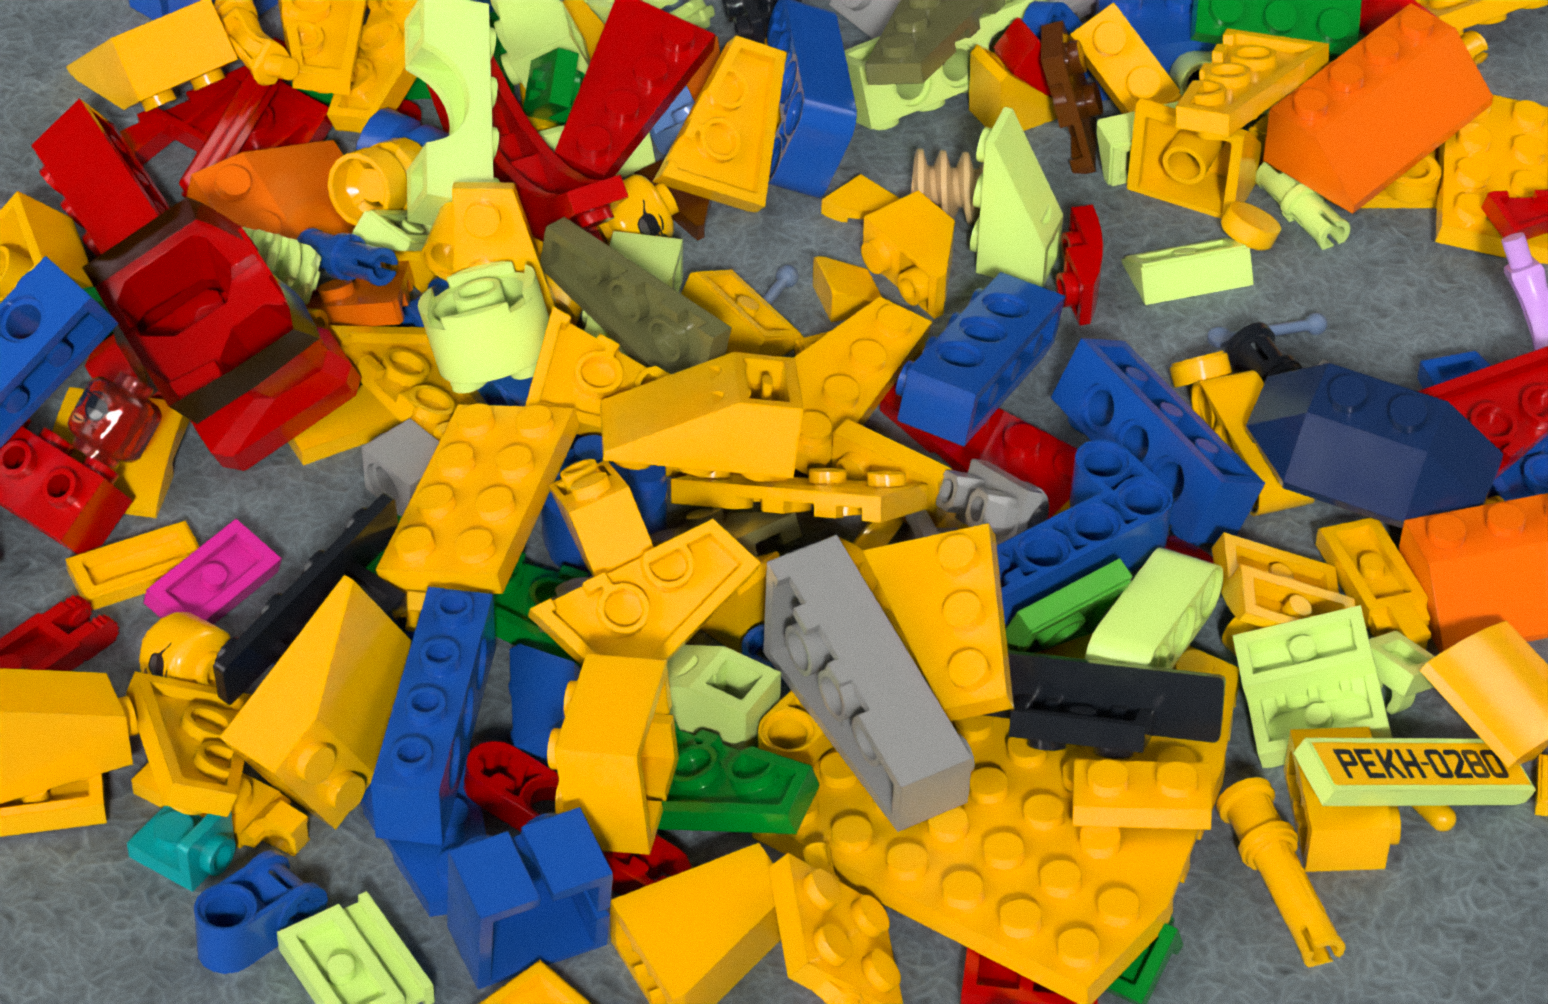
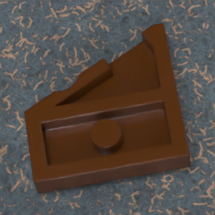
[1041,20,1103,174]

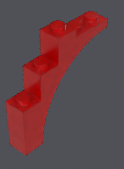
[426,56,629,242]

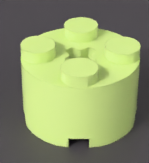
[418,261,550,394]

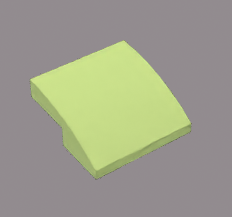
[1232,605,1392,768]

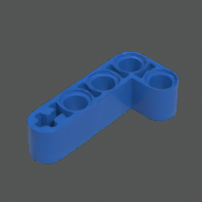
[767,0,857,198]
[997,439,1173,629]

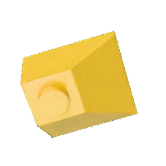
[1127,98,1262,219]

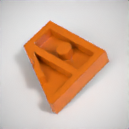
[305,260,415,326]

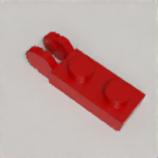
[0,594,120,671]

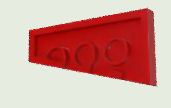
[554,0,716,180]

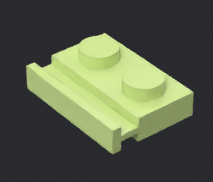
[277,891,435,1004]

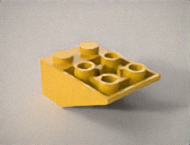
[600,352,804,482]

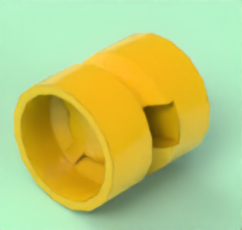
[328,137,423,226]

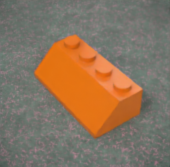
[1263,3,1493,214]
[1398,493,1548,653]

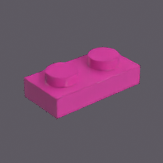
[143,519,282,625]

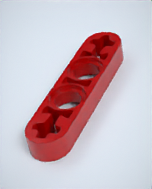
[463,741,691,895]

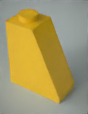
[0,668,139,804]
[610,842,781,1004]

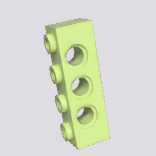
[844,0,1046,131]

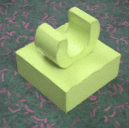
[1369,630,1435,715]

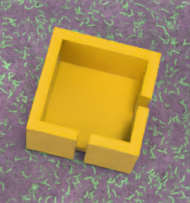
[547,654,679,855]

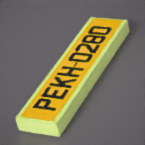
[1293,737,1536,806]

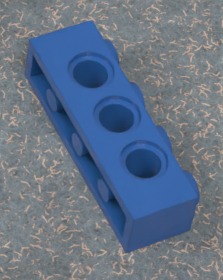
[0,256,119,448]
[896,272,1065,446]
[1051,338,1265,546]
[371,587,496,846]

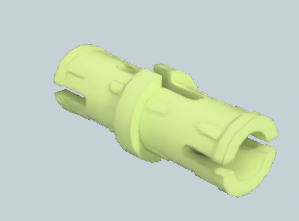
[1255,161,1351,250]

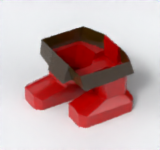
[82,197,361,471]

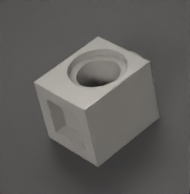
[362,418,439,516]

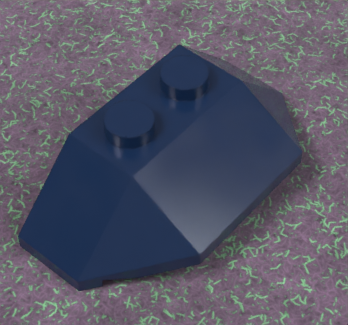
[1245,363,1503,528]

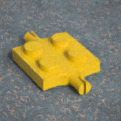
[768,842,903,1004]

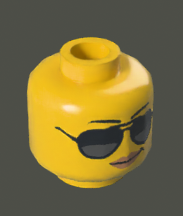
[597,174,679,246]
[139,612,231,688]

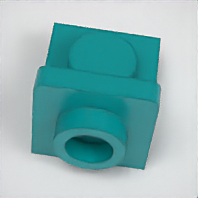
[127,806,236,892]

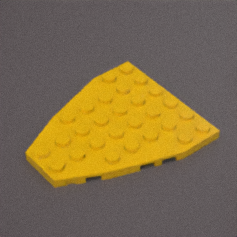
[752,633,1239,1004]

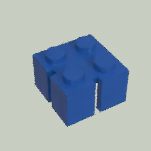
[447,807,613,989]

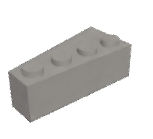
[763,535,975,832]

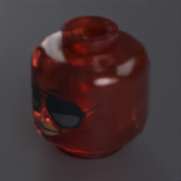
[67,370,162,469]

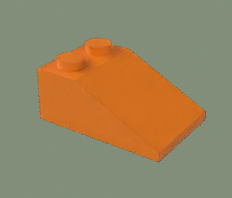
[187,140,356,240]

